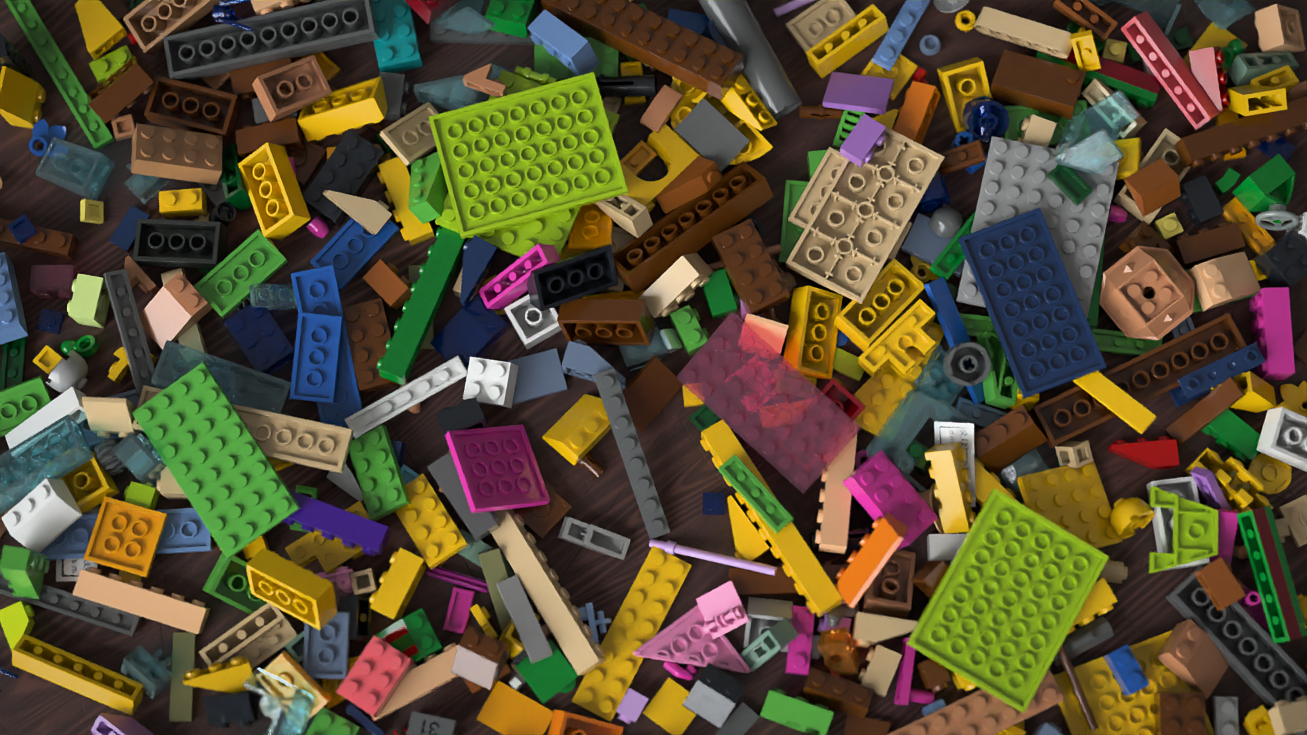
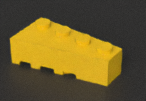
[925,442,976,534]

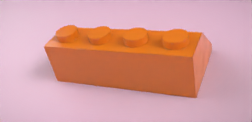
[835,512,909,609]

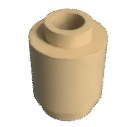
[1098,560,1128,584]

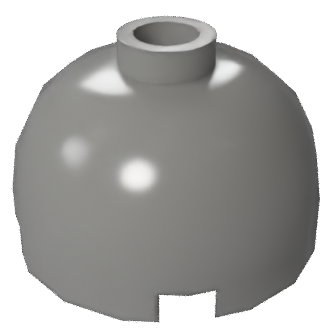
[46,350,88,393]

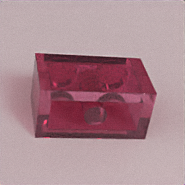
[30,265,79,298]

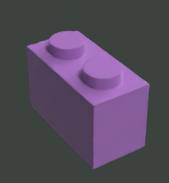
[840,114,887,168]

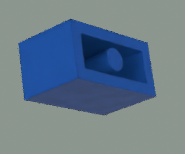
[1103,644,1149,696]

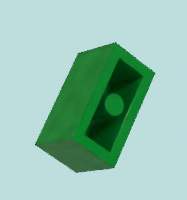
[702,269,740,320]

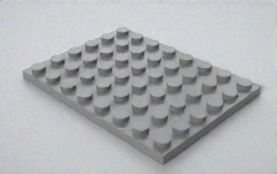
[956,136,1119,319]

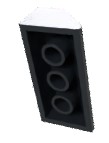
[0,34,32,78]
[527,244,619,312]

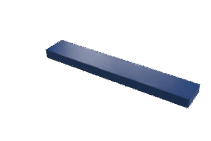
[924,277,985,404]

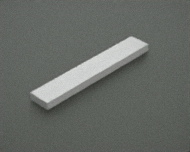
[344,356,467,439]

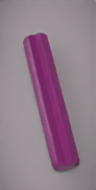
[427,566,489,593]

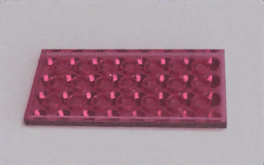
[676,312,862,493]

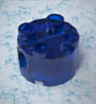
[962,96,1009,142]
[913,170,951,214]

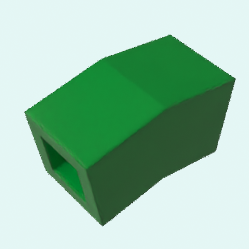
[1212,168,1240,197]

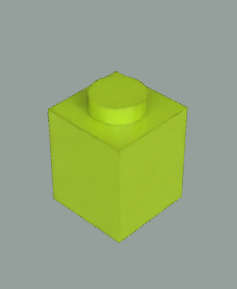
[124,481,160,510]

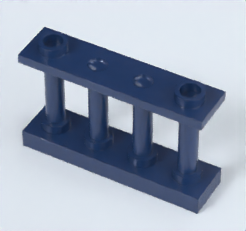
[1169,342,1266,408]

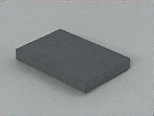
[675,98,750,173]

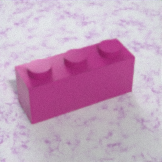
[785,606,815,676]

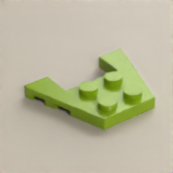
[1149,486,1218,573]

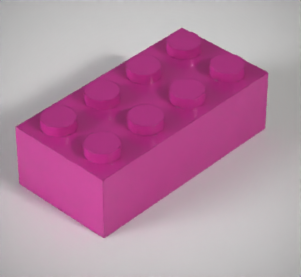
[1249,287,1295,381]
[842,450,938,550]

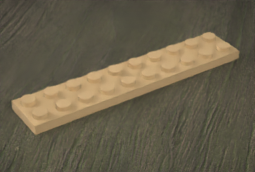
[131,386,354,473]

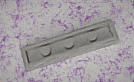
[496,575,552,664]

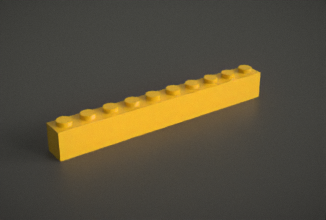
[700,419,842,617]

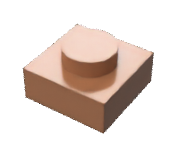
[112,114,136,141]

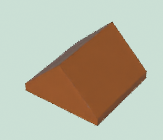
[1124,158,1181,217]

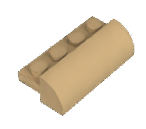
[199,603,298,671]

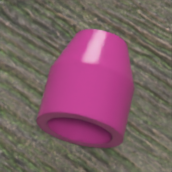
[1107,204,1128,223]
[307,216,330,239]

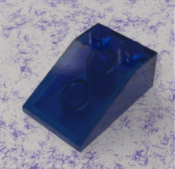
[430,294,507,368]

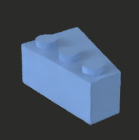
[528,10,600,76]

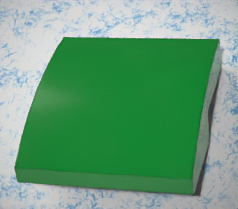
[515,639,578,704]

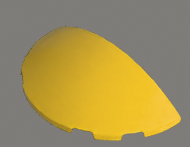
[670,77,773,165]

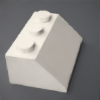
[1,478,83,553]

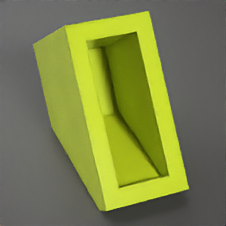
[0,601,35,651]

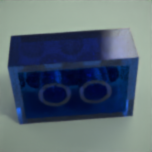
[224,298,295,379]

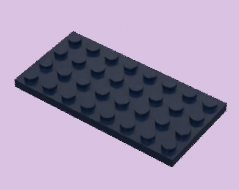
[958,207,1106,399]

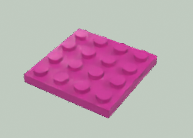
[445,424,551,513]

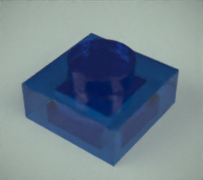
[7,214,39,245]
[37,308,65,335]
[703,492,725,515]

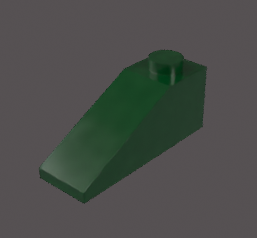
[221,143,252,212]

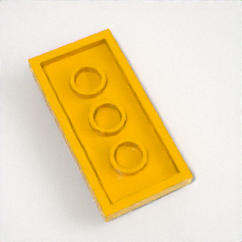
[395,474,468,569]

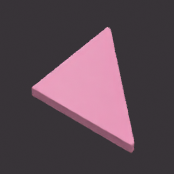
[633,605,751,674]

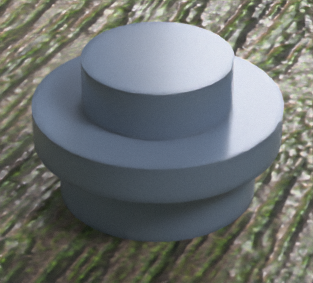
[919,35,941,56]

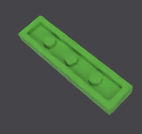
[718,455,793,535]

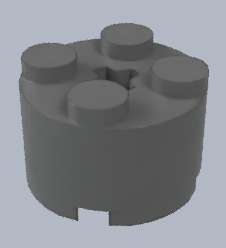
[943,342,991,386]

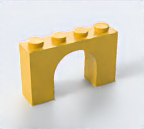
[620,124,699,212]

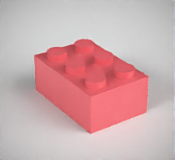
[336,635,414,718]

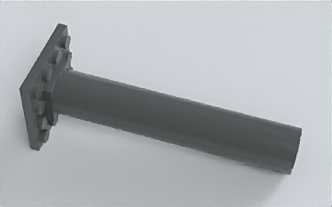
[699,0,802,120]

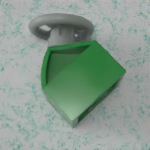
[1232,154,1299,231]

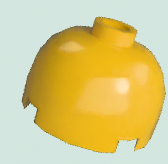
[1110,497,1155,539]

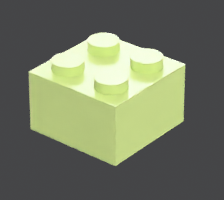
[67,273,110,328]

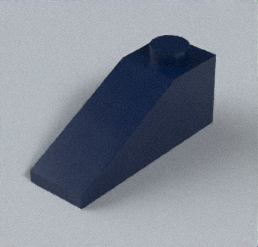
[460,235,499,307]

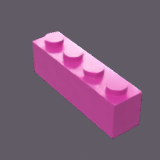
[478,244,561,310]

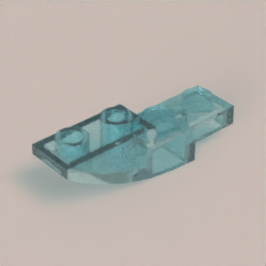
[249,284,298,310]

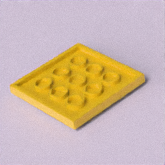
[1017,460,1123,549]

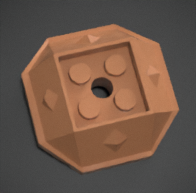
[1099,246,1195,340]

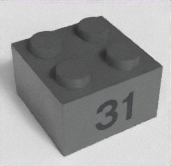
[407,711,460,735]

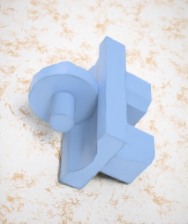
[578,603,612,643]

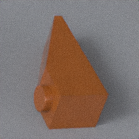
[656,156,723,213]

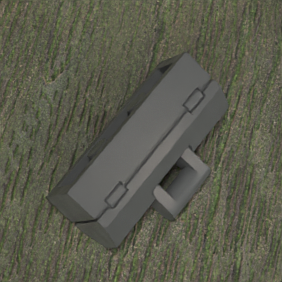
[1051,616,1114,668]

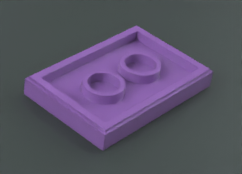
[823,72,894,115]

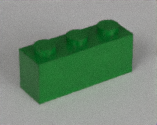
[1201,409,1260,464]

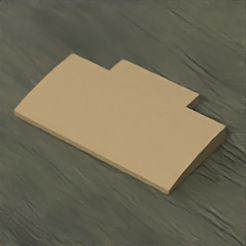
[786,125,945,304]

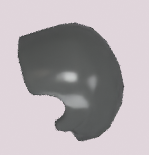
[929,206,963,239]

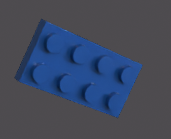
[310,218,400,291]
[290,312,343,403]

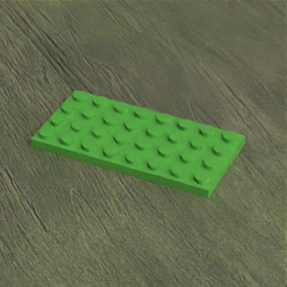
[132,362,301,558]

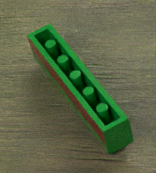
[1035,47,1162,108]
[1236,506,1307,644]

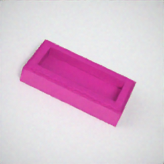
[443,587,475,635]

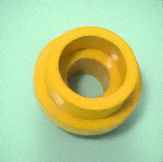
[955,10,976,31]

